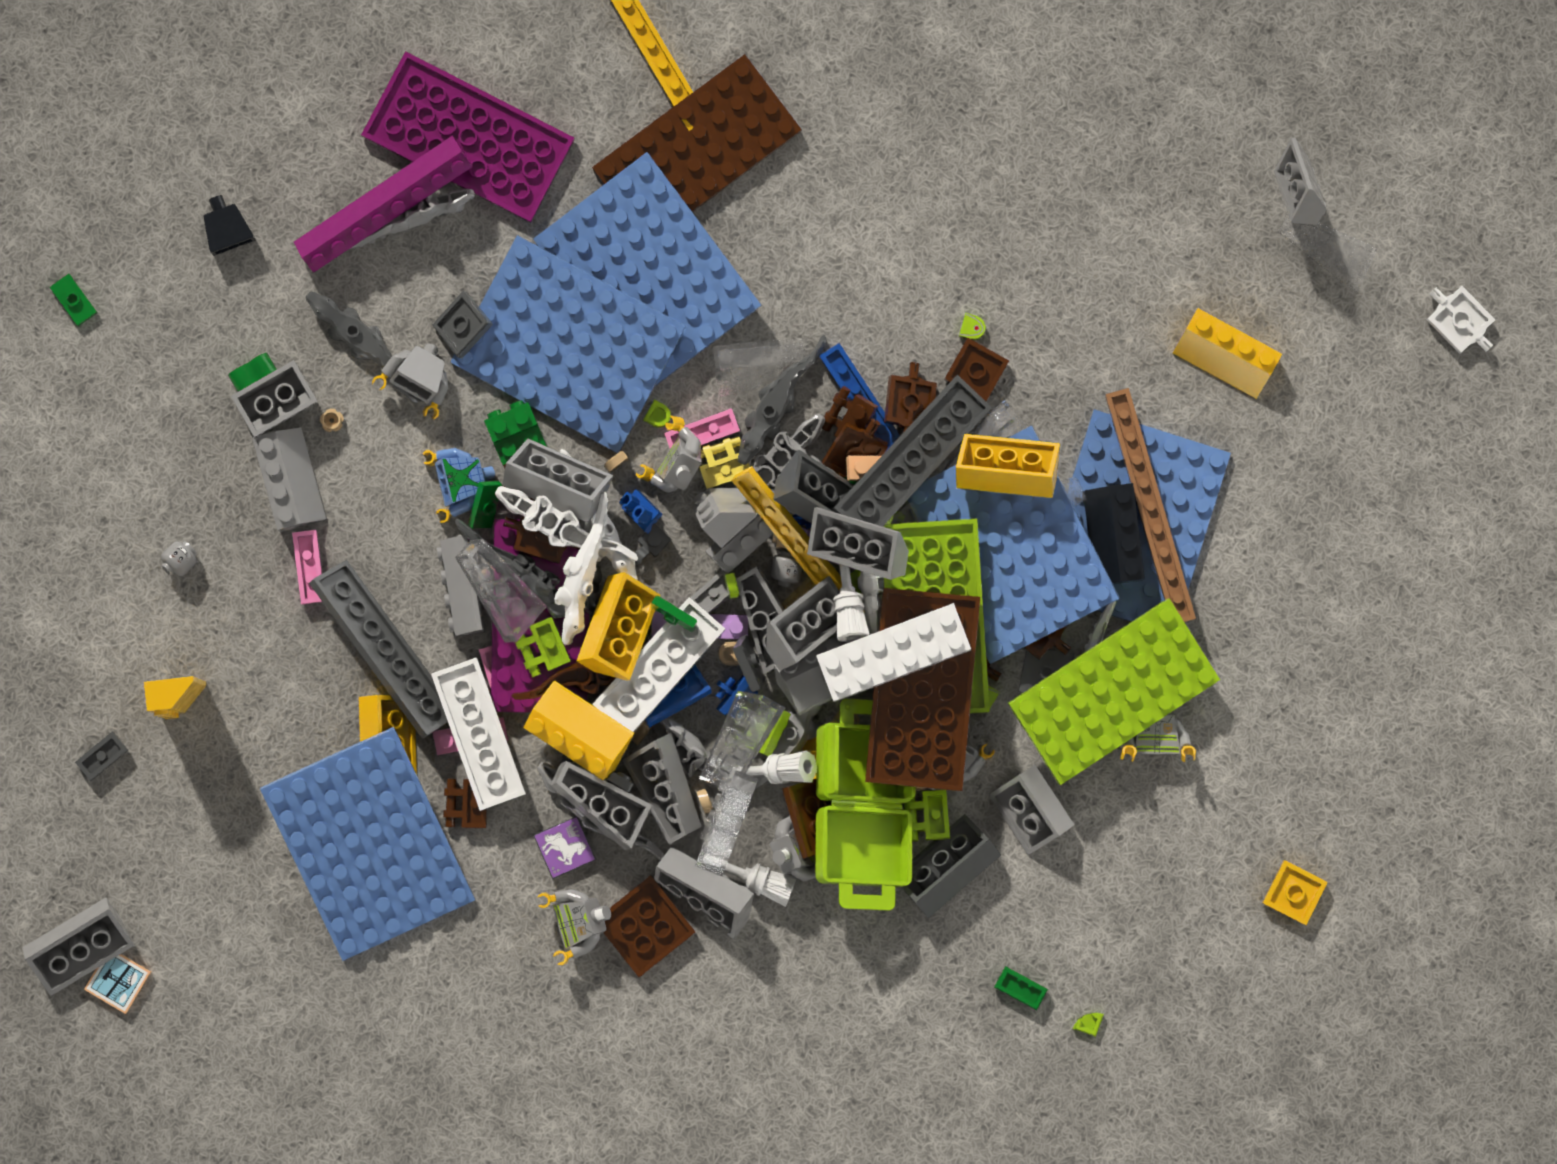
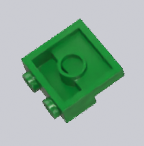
[484,400,547,466]

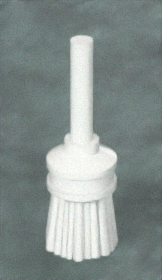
[833,564,869,642]
[729,750,817,784]
[699,853,797,907]

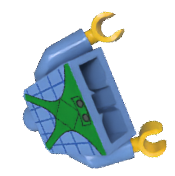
[423,448,495,523]

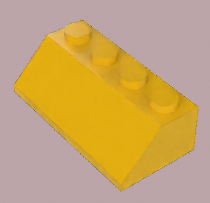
[1173,308,1282,399]
[956,434,1060,498]
[577,572,661,681]
[144,676,206,719]
[523,681,635,780]
[359,695,417,774]

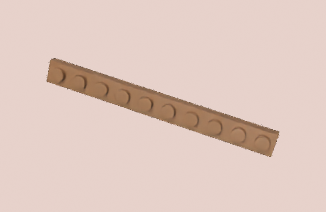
[1105,388,1196,622]

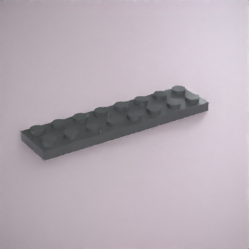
[832,375,992,527]
[309,560,448,739]

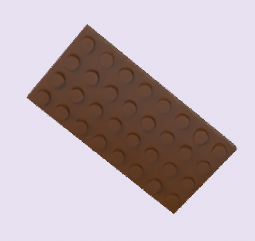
[592,54,802,212]
[865,588,980,791]

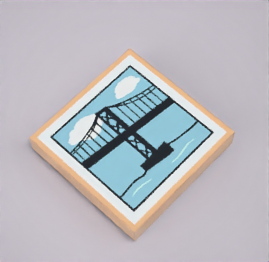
[84,954,151,1014]

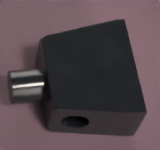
[203,195,256,256]

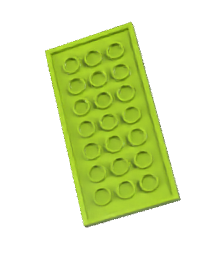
[883,518,990,713]
[1007,598,1220,785]

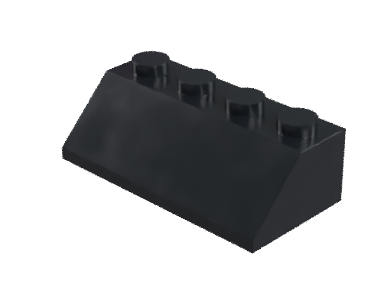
[1083,483,1145,584]

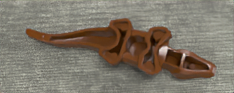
[511,662,616,700]

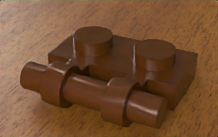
[822,386,878,437]
[443,779,487,828]

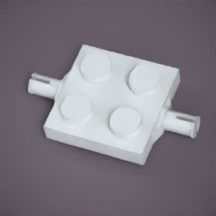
[1426,286,1495,354]

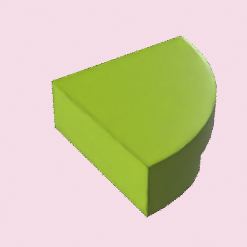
[1072,1013,1104,1037]

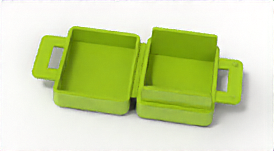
[815,699,916,910]

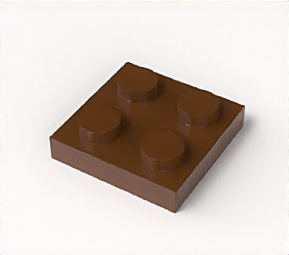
[944,338,1009,402]

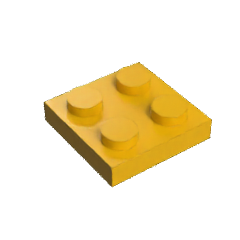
[1262,860,1328,925]

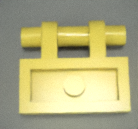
[699,436,750,489]

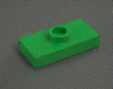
[50,274,98,327]
[468,481,503,529]
[651,596,697,633]
[994,966,1048,1011]

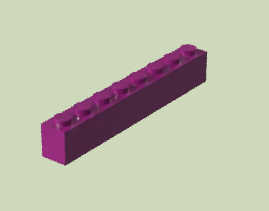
[294,135,473,273]

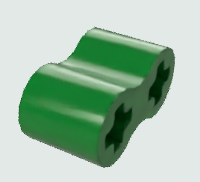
[228,353,277,392]

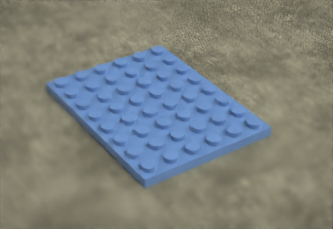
[533,152,762,386]
[450,235,687,453]
[1067,409,1231,622]
[908,426,1120,664]
[260,727,475,961]

